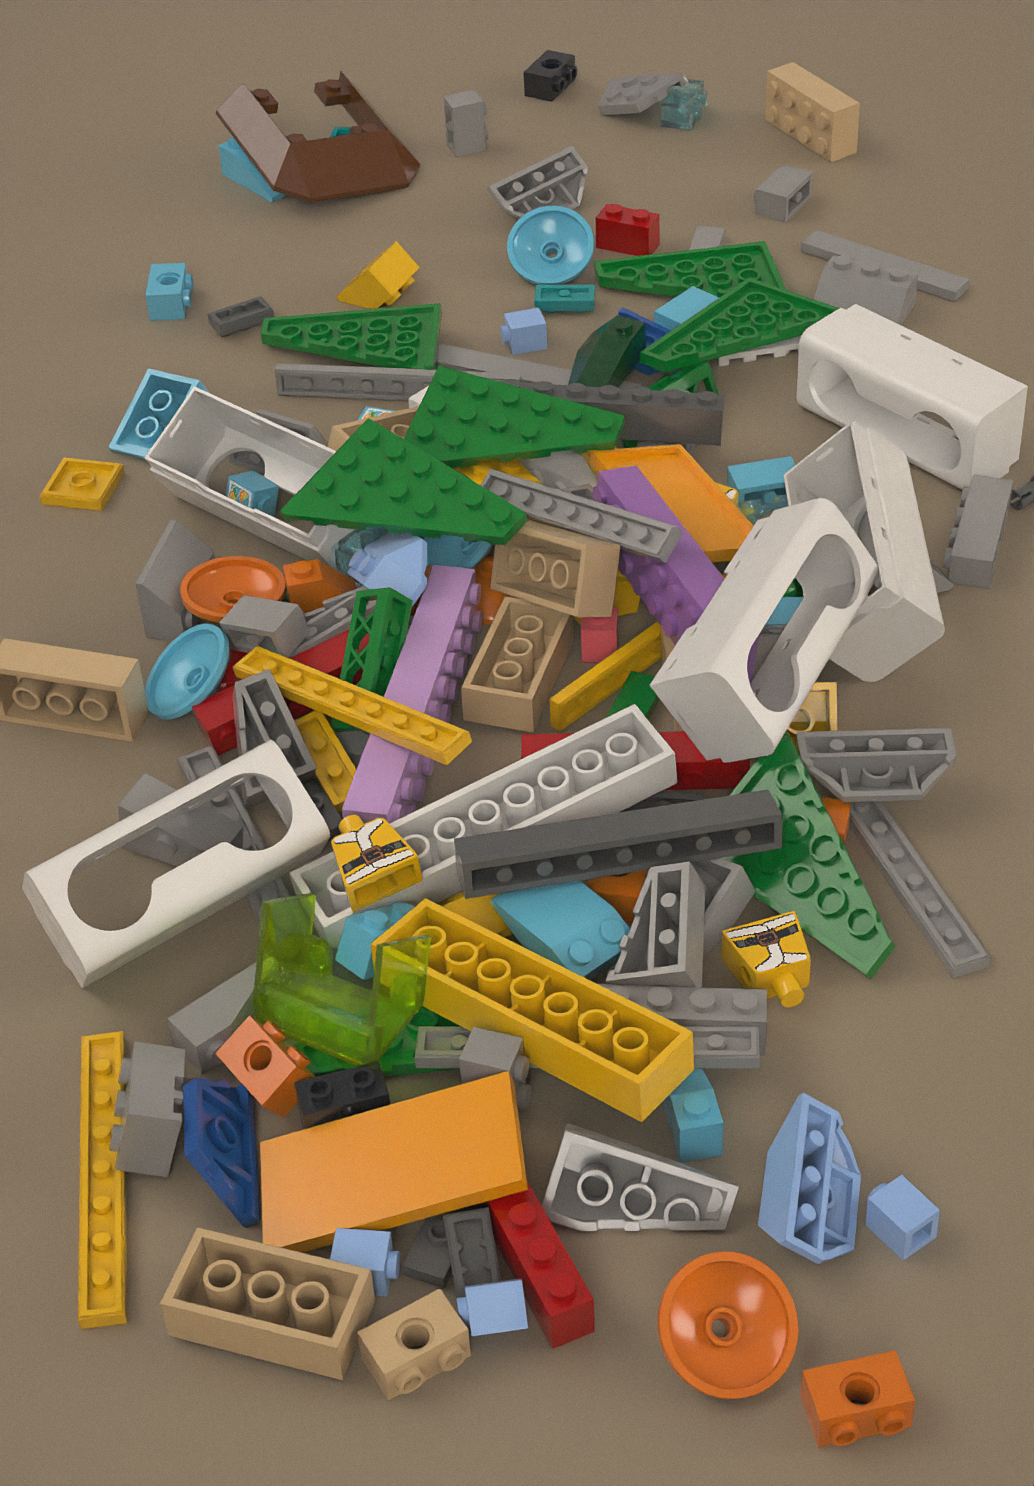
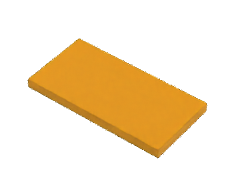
[590,444,754,563]
[260,1071,528,1253]

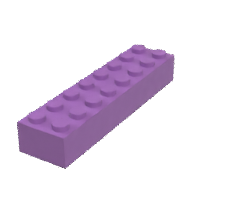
[593,465,760,684]

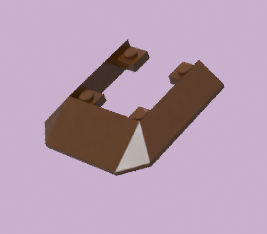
[216,70,420,203]

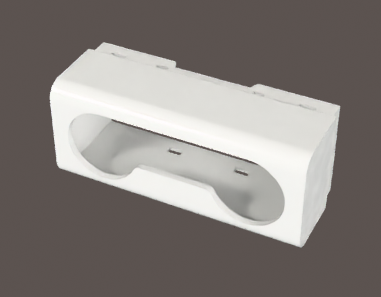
[797,304,1028,490]
[145,386,380,576]
[784,420,945,682]
[650,498,879,763]
[22,740,330,988]

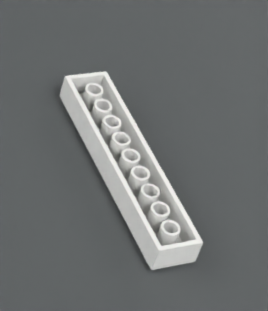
[290,704,677,950]

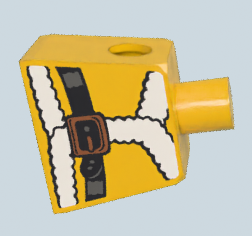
[331,815,423,912]
[721,911,811,1007]

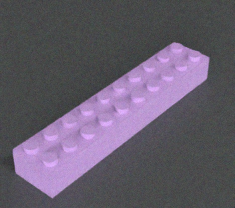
[342,565,483,824]

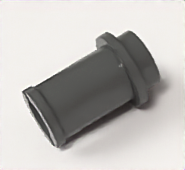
[1011,476,1034,510]

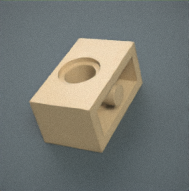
[357,1288,471,1401]

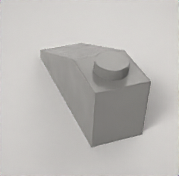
[167,954,278,1074]

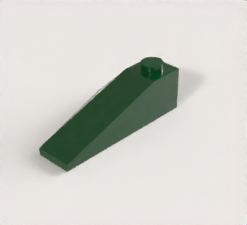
[568,315,646,388]

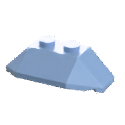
[347,533,427,606]
[758,1093,861,1264]

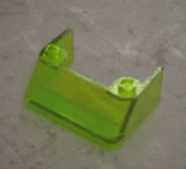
[253,893,431,1066]

